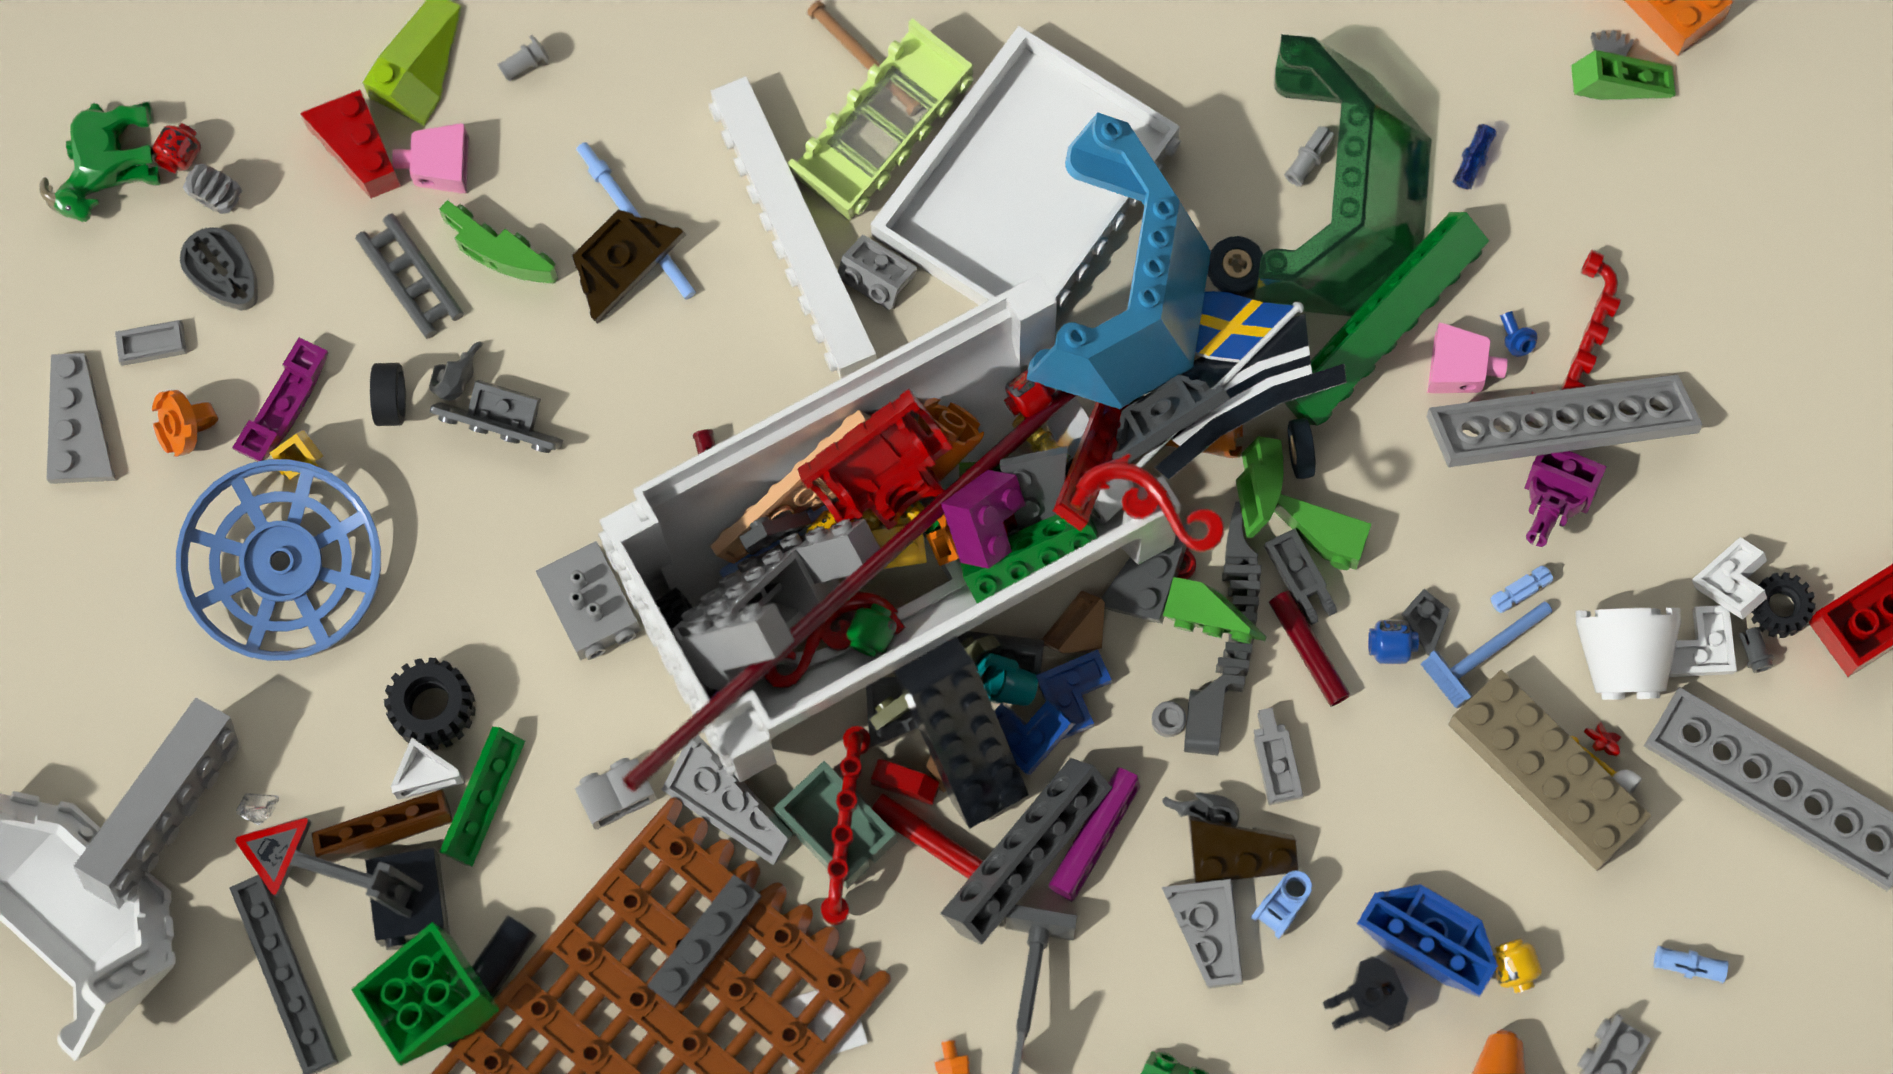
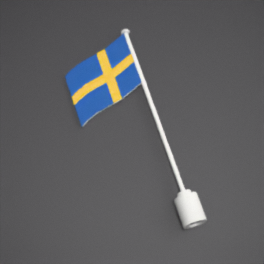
[1091,291,1304,524]

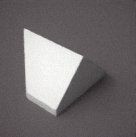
[391,738,465,800]

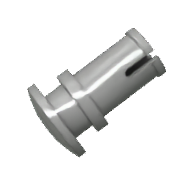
[497,35,549,82]

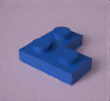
[1036,650,1112,739]
[994,700,1075,775]

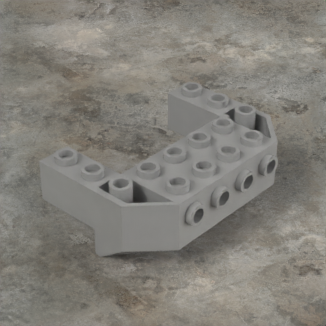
[672,519,880,691]

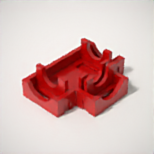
[797,389,953,530]

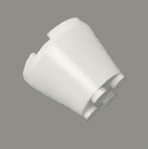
[1576,608,1681,700]

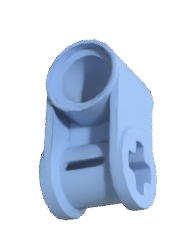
[1251,871,1312,939]

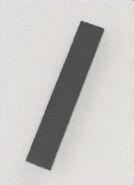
[229,875,339,1074]

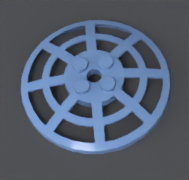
[176,459,381,661]

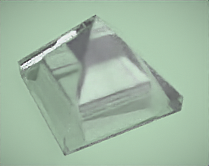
[236,793,279,826]

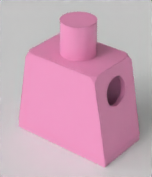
[392,124,469,193]
[1427,323,1508,393]

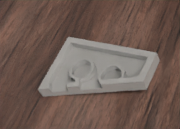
[1162,879,1243,988]

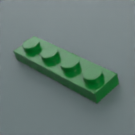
[439,726,525,867]

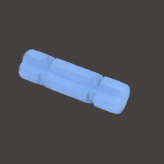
[1490,566,1553,613]

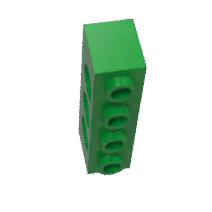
[959,514,1099,604]

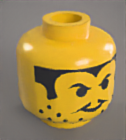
[1493,938,1542,993]

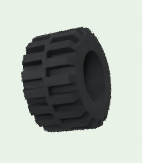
[384,657,476,750]

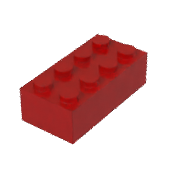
[1808,564,1893,677]

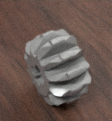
[183,164,242,214]

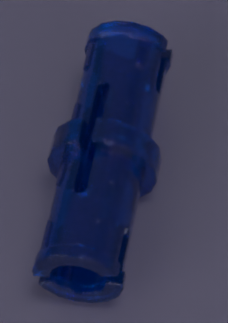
[1453,124,1497,190]

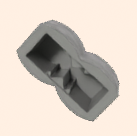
[575,758,657,830]

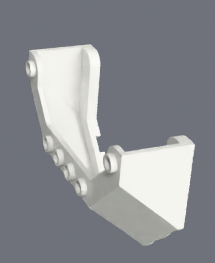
[0,791,176,1061]

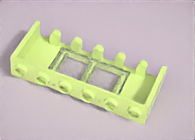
[788,18,974,221]

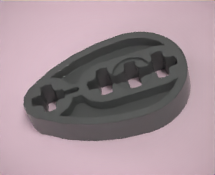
[180,227,258,311]

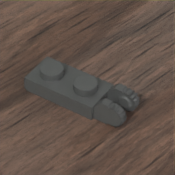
[1264,528,1337,625]

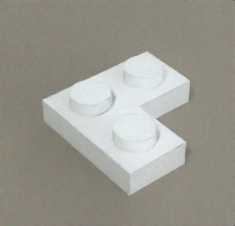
[1692,537,1767,620]
[1669,605,1737,677]

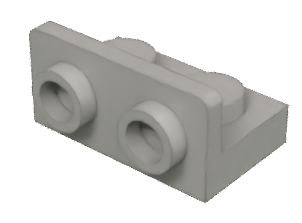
[838,235,918,310]
[1577,1014,1651,1074]

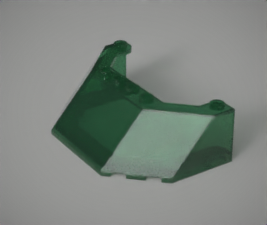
[1254,34,1432,316]

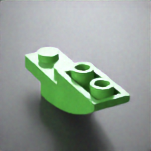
[439,200,558,283]

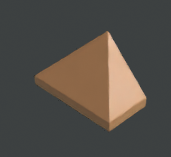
[1041,591,1105,654]

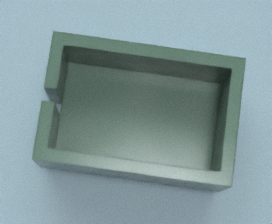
[774,761,897,889]

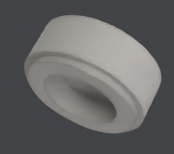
[1151,701,1186,737]

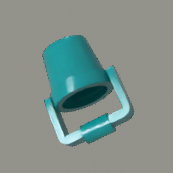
[975,653,1038,706]

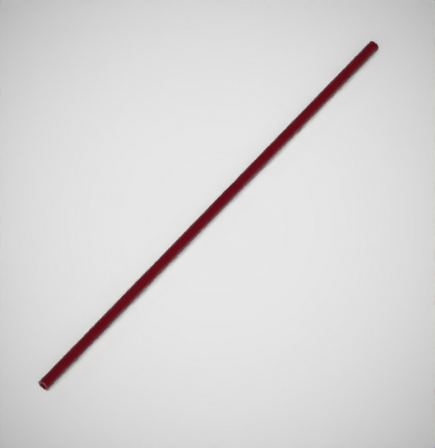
[622,390,1076,792]

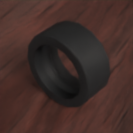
[370,363,406,426]

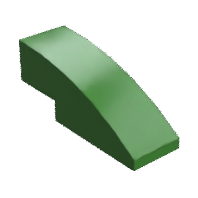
[1235,436,1284,538]

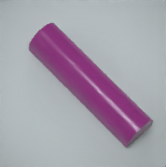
[1048,767,1141,902]

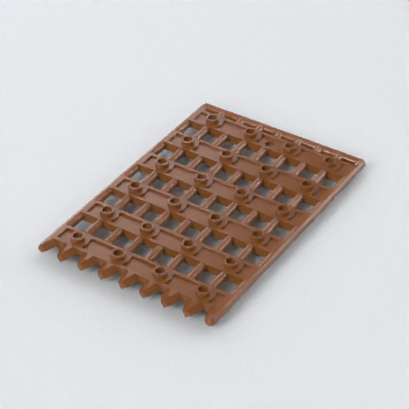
[431,797,891,1074]

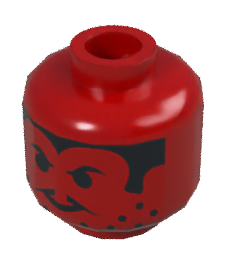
[152,123,201,173]

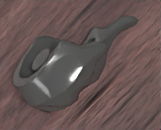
[429,342,483,401]
[1162,792,1239,826]

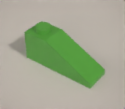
[1571,50,1676,100]
[1274,494,1371,570]

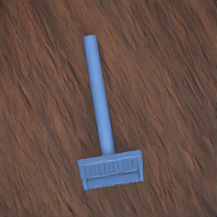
[1420,601,1552,708]

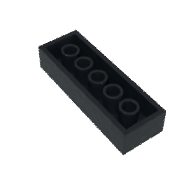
[894,636,1029,829]

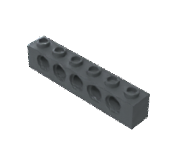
[940,758,1112,945]

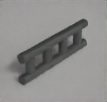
[355,213,464,339]

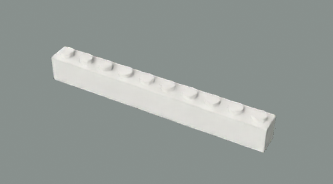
[708,76,877,379]

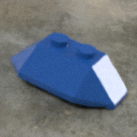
[1357,884,1498,997]

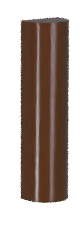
[311,789,453,863]

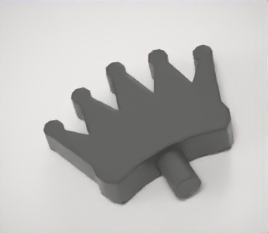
[1591,30,1634,56]

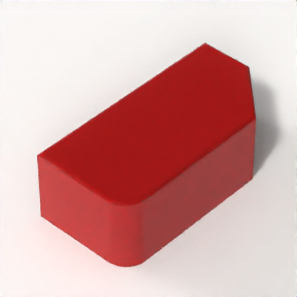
[870,759,940,806]

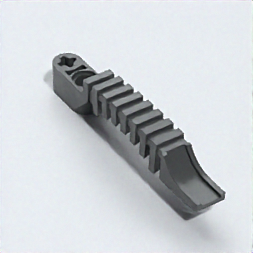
[1184,502,1261,756]

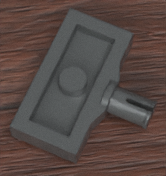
[740,510,812,555]

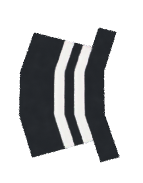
[1154,314,1347,479]

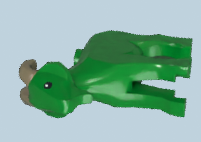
[39,102,160,222]

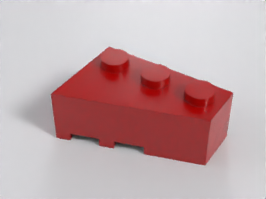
[300,89,401,199]

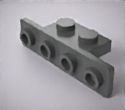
[430,380,563,453]

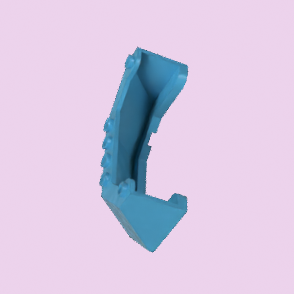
[1026,112,1211,409]

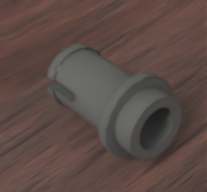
[1739,627,1774,673]

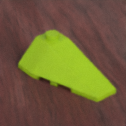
[362,0,461,126]

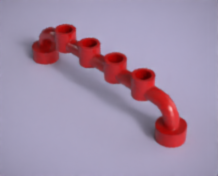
[1530,249,1621,394]
[821,726,871,925]

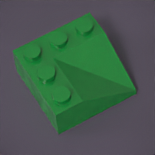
[351,922,500,1066]

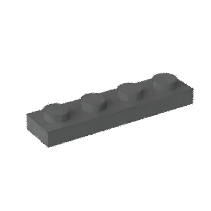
[647,875,762,1008]

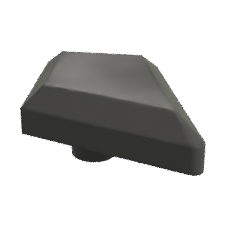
[1402,589,1450,656]

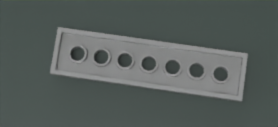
[1426,375,1703,468]
[1644,687,1893,891]

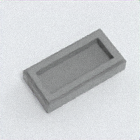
[115,320,187,366]

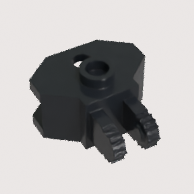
[1322,957,1408,1032]

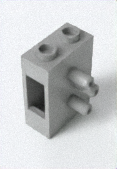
[536,541,641,660]

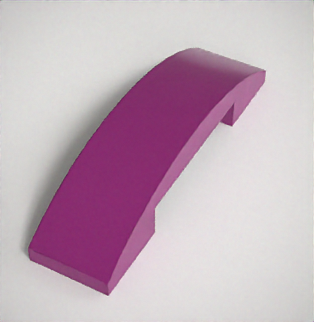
[232,337,328,462]

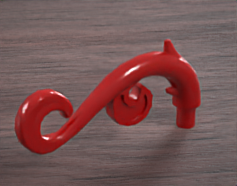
[1070,454,1224,552]
[764,591,905,688]

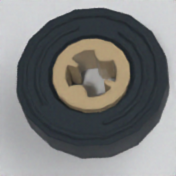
[1208,236,1266,295]
[1288,418,1316,479]

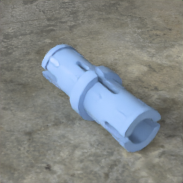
[1653,946,1728,983]

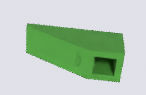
[1163,577,1267,644]

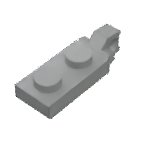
[1253,708,1303,805]

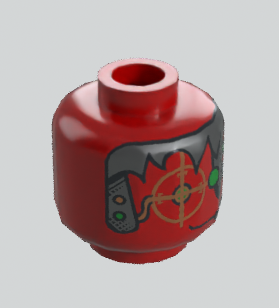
[1003,370,1055,418]

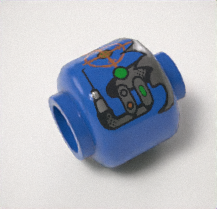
[1368,620,1419,664]

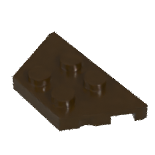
[572,209,686,324]

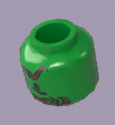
[846,604,897,657]

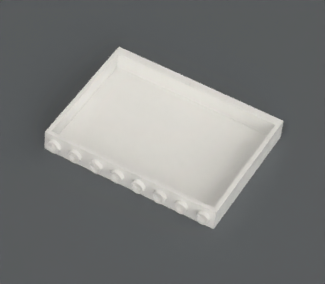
[871,26,1181,308]

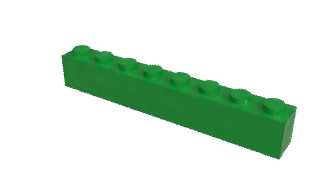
[1284,212,1489,426]

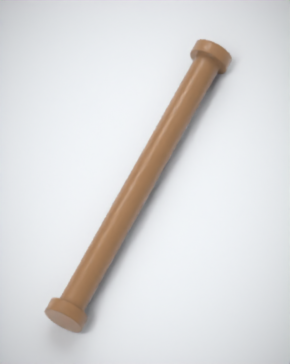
[807,0,923,117]

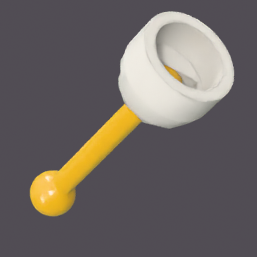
[1571,736,1642,795]

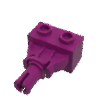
[1524,451,1607,547]

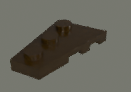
[1188,815,1299,883]

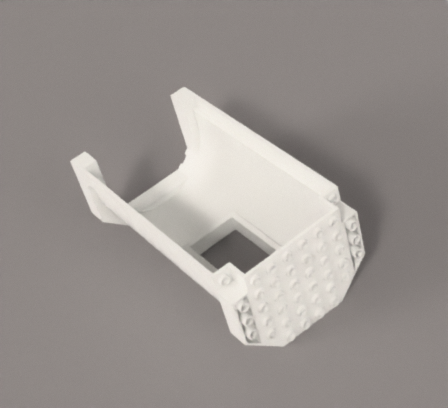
[598,273,1181,782]

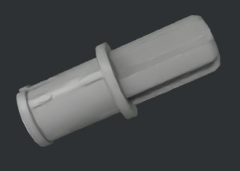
[1284,126,1334,187]

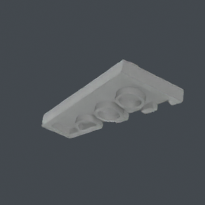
[47,353,116,484]
[661,735,793,865]

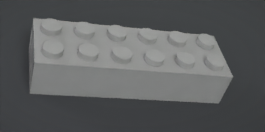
[73,697,239,909]

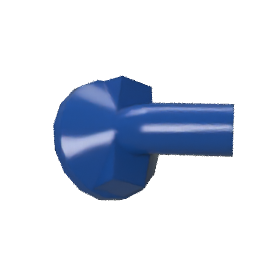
[1500,311,1537,357]

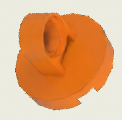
[152,390,218,457]

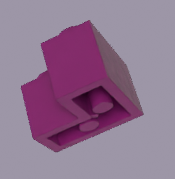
[941,470,1026,569]

